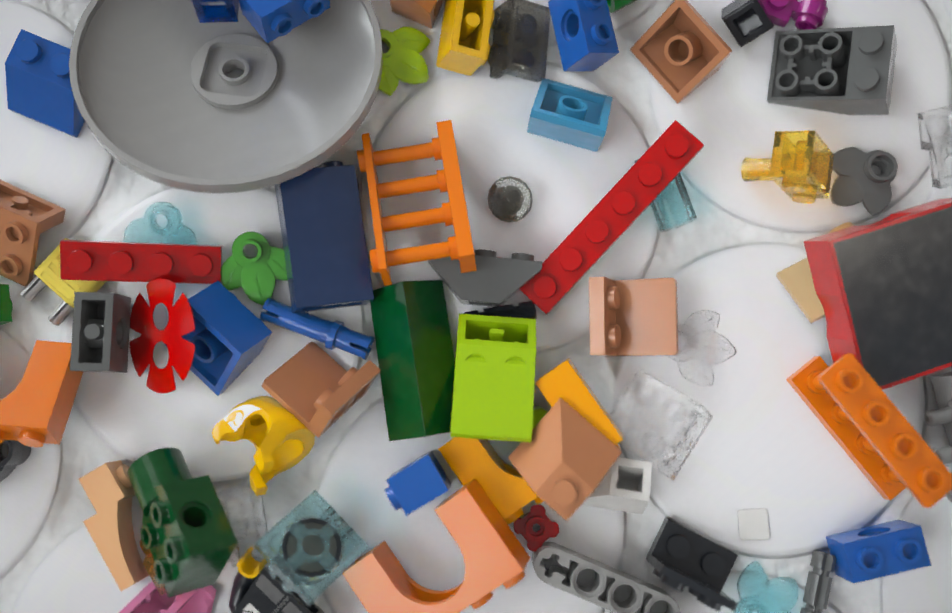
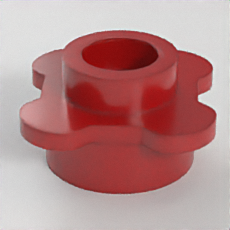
[513,504,559,552]

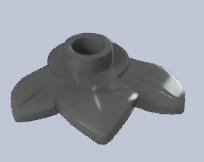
[826,147,898,215]

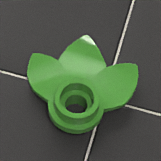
[221,231,288,306]

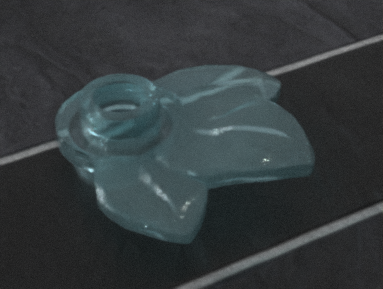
[123,202,198,244]
[733,561,798,613]

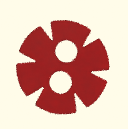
[129,278,195,393]

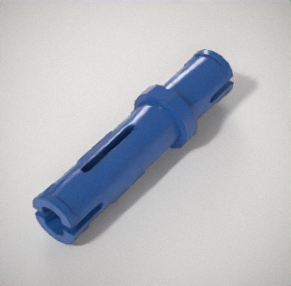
[260,298,375,360]

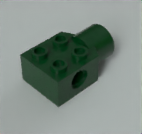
[128,447,238,598]

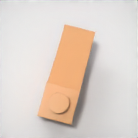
[79,460,149,591]

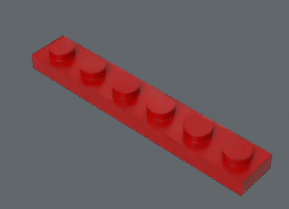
[519,120,704,315]

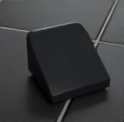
[722,0,774,47]

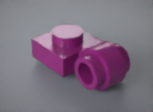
[761,0,828,30]

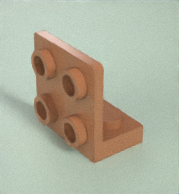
[0,180,66,286]
[589,277,679,356]
[262,342,381,438]

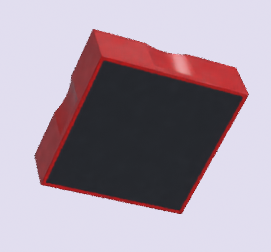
[803,198,952,390]

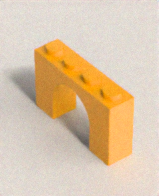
[438,358,623,525]

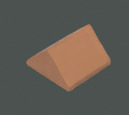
[630,0,732,104]

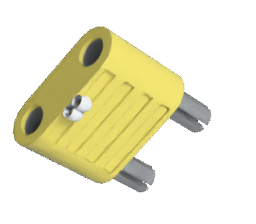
[21,238,107,326]

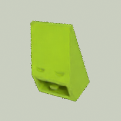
[450,314,536,442]

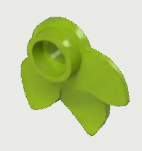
[378,27,430,96]

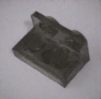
[488,0,550,83]

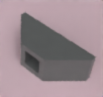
[428,249,542,307]

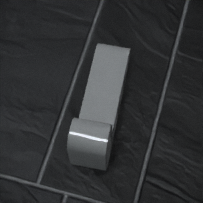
[532,541,680,613]

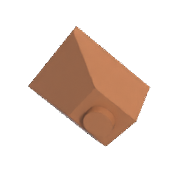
[508,397,622,521]

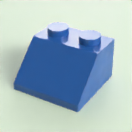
[5,29,85,138]
[165,281,272,396]

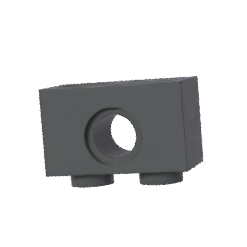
[70,292,131,373]

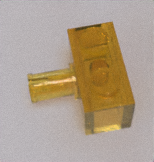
[741,130,834,204]

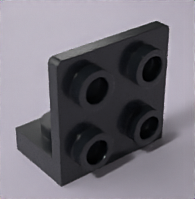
[646,518,738,611]

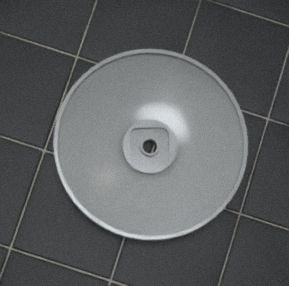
[69,0,383,193]

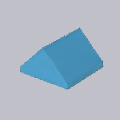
[527,78,613,152]

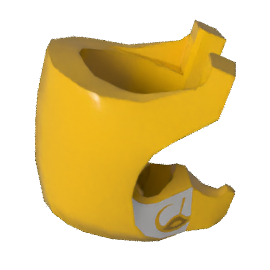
[212,396,315,496]

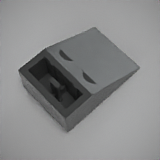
[767,25,897,115]

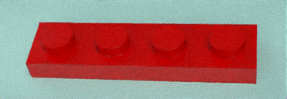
[60,240,222,284]

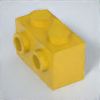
[436,0,495,76]

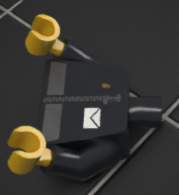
[228,547,324,613]

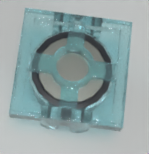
[254,490,370,606]

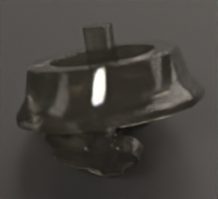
[487,176,533,223]

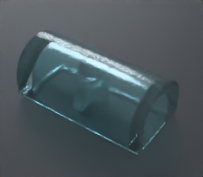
[634,159,697,232]

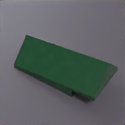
[370,280,455,441]

